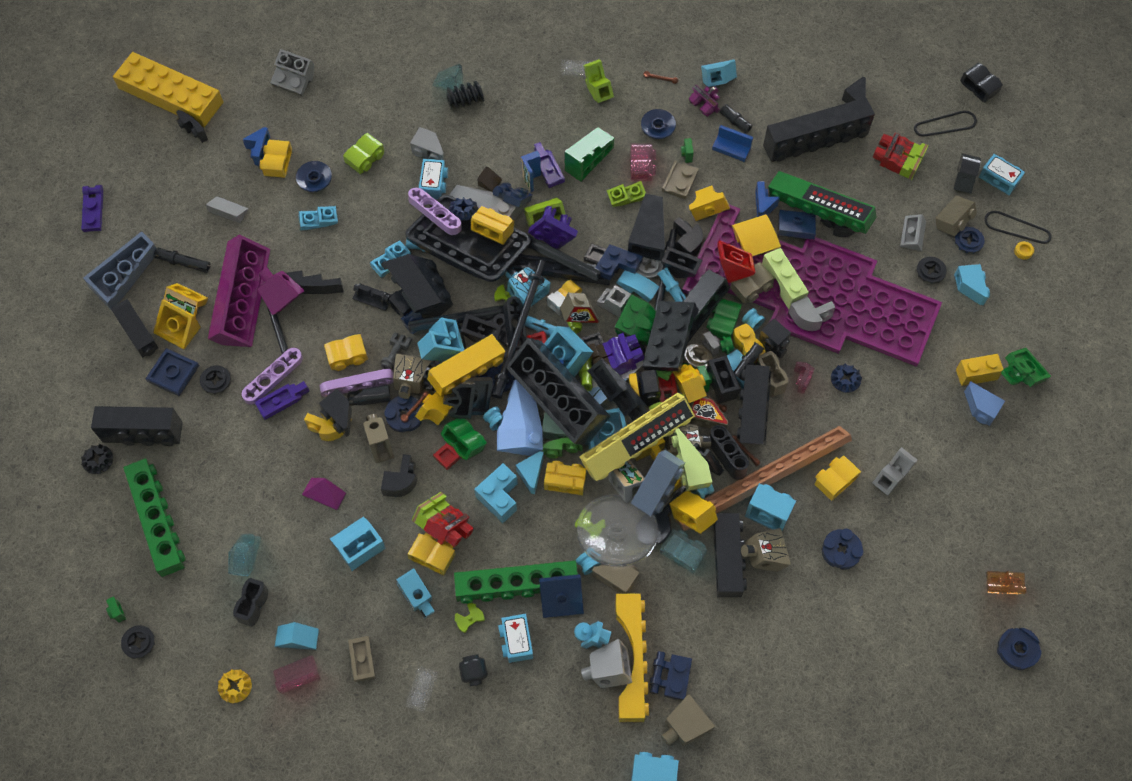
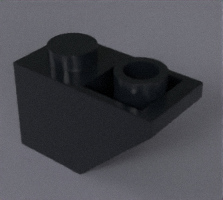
[319,389,352,437]

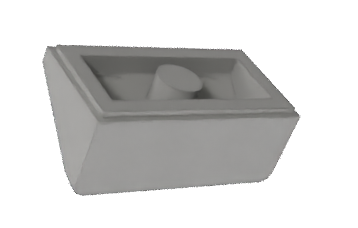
[206,196,249,223]
[900,214,926,251]

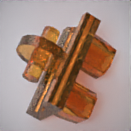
[986,571,1026,594]

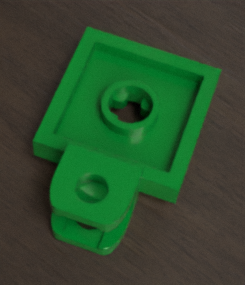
[1001,348,1051,387]

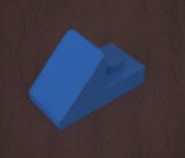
[243,127,270,166]
[755,181,780,217]

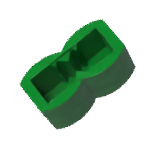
[706,298,742,339]
[441,419,487,460]

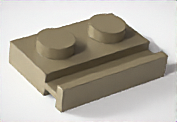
[662,161,699,200]

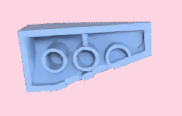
[497,379,543,456]

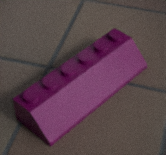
[208,234,270,347]

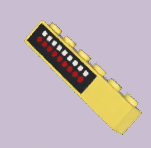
[579,393,695,481]

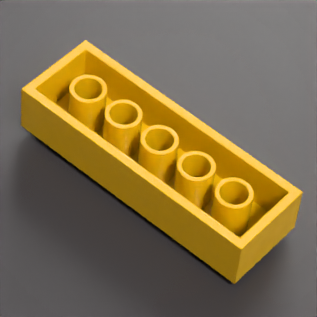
[113,52,223,128]

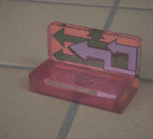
[273,656,321,694]

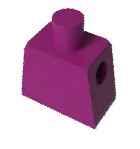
[258,268,304,315]

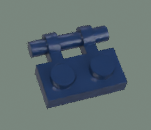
[493,182,533,207]
[649,651,692,700]

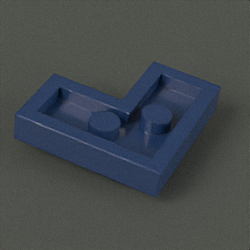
[595,244,643,280]

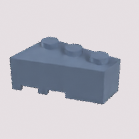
[631,450,685,516]

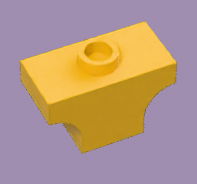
[689,185,730,221]
[415,391,453,425]

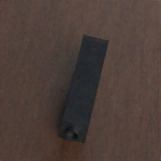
[628,193,665,261]

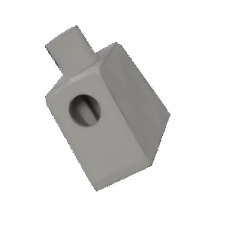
[581,639,632,688]

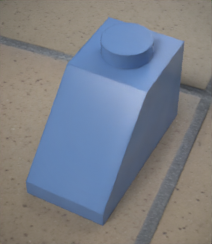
[964,381,1005,426]

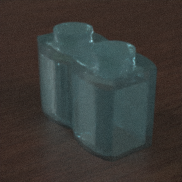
[660,529,707,574]

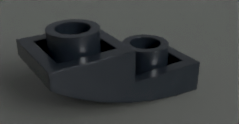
[176,110,208,143]

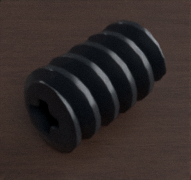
[446,81,485,110]

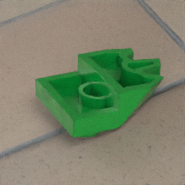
[614,294,656,346]

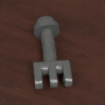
[381,332,412,370]

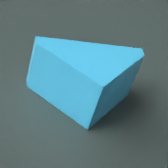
[516,451,544,494]
[275,622,319,650]

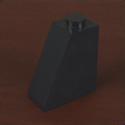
[110,299,159,358]

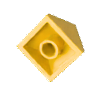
[153,299,201,349]

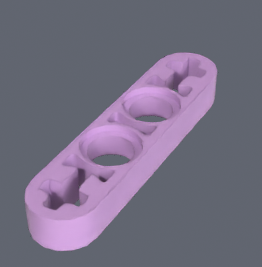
[408,188,461,235]
[242,348,303,405]
[320,369,394,397]

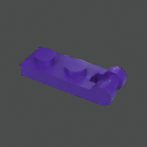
[81,185,103,232]

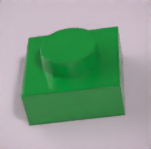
[680,138,694,163]
[697,365,712,392]
[106,596,126,623]

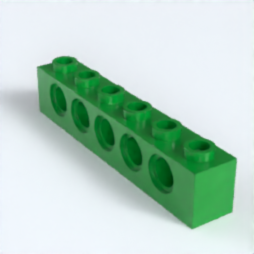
[123,458,186,577]
[454,560,578,604]

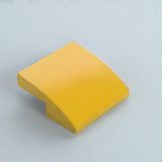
[732,215,781,257]

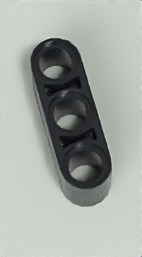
[710,425,749,480]

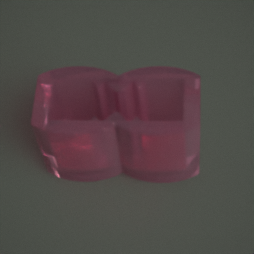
[630,144,656,181]

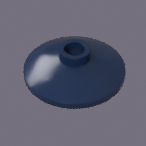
[641,109,676,139]
[296,161,332,192]

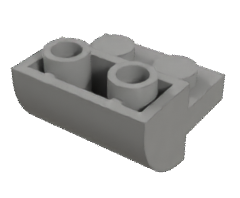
[270,49,314,96]

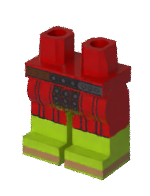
[873,133,929,180]
[412,492,474,547]

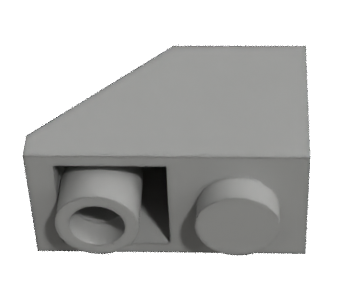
[410,127,445,161]

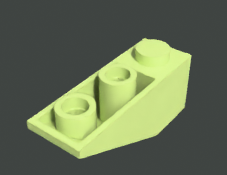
[671,428,712,491]

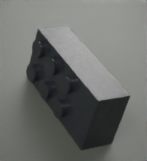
[91,406,183,446]

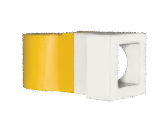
[547,280,582,315]

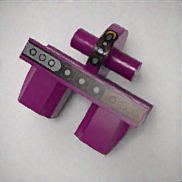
[689,85,720,117]

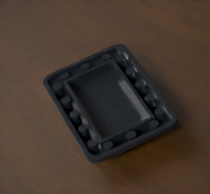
[405,195,531,282]

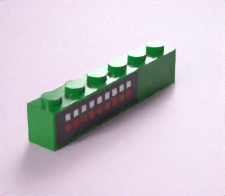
[768,171,877,234]

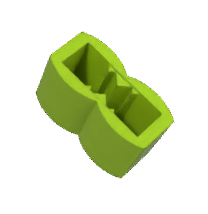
[343,133,384,174]

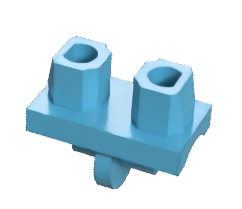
[574,621,611,649]

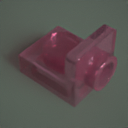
[794,361,815,394]

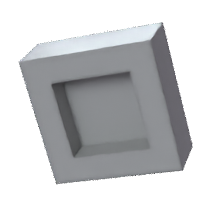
[702,331,720,356]

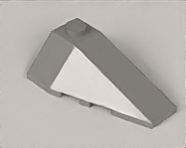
[449,185,527,221]

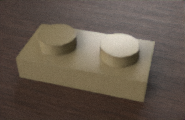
[348,636,376,682]

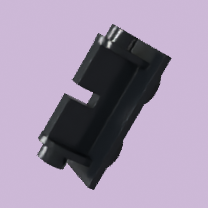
[352,283,392,311]

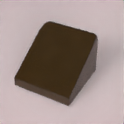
[477,166,502,192]

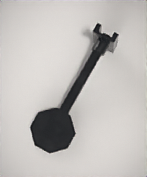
[637,443,724,547]

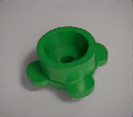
[720,336,734,355]

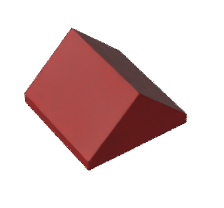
[717,240,755,283]

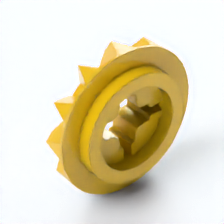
[217,669,252,703]

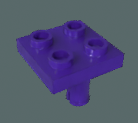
[528,206,578,249]

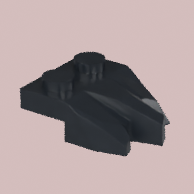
[443,377,493,419]

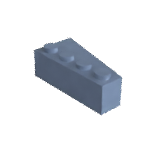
[83,232,156,308]

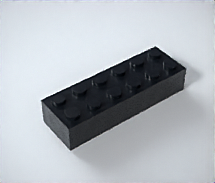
[763,98,875,162]
[506,338,610,446]

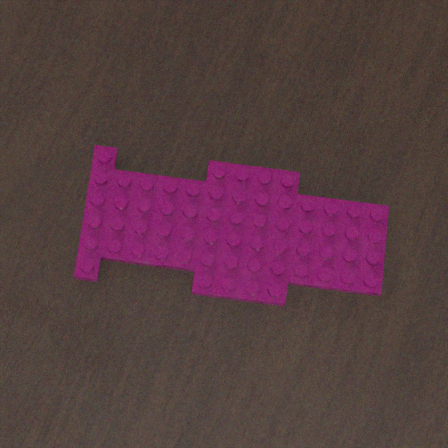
[682,204,942,367]

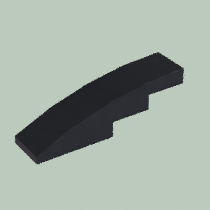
[286,270,344,294]
[587,359,650,421]

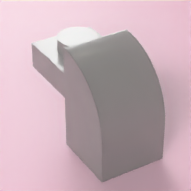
[788,296,835,331]
[872,448,917,495]

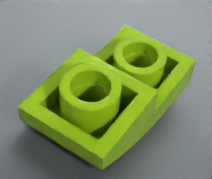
[607,181,646,207]

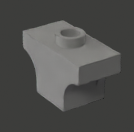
[597,285,631,317]

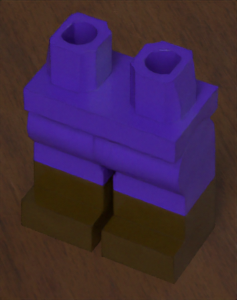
[588,333,644,375]

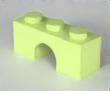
[762,248,808,309]

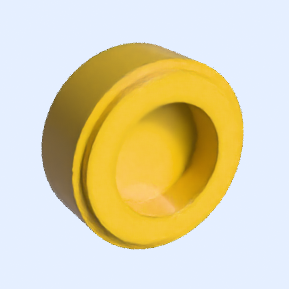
[1014,241,1034,260]

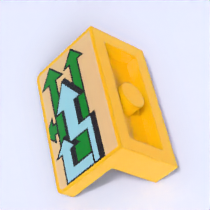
[164,283,208,317]

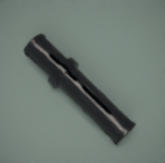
[154,247,211,273]

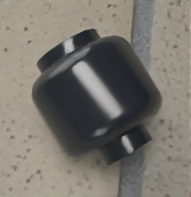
[459,654,488,687]

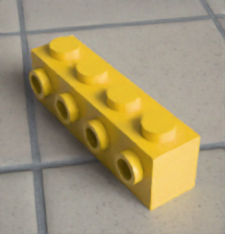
[427,334,506,397]

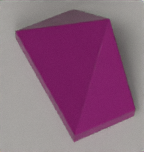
[302,478,346,510]

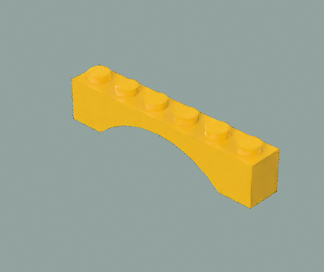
[615,594,649,722]

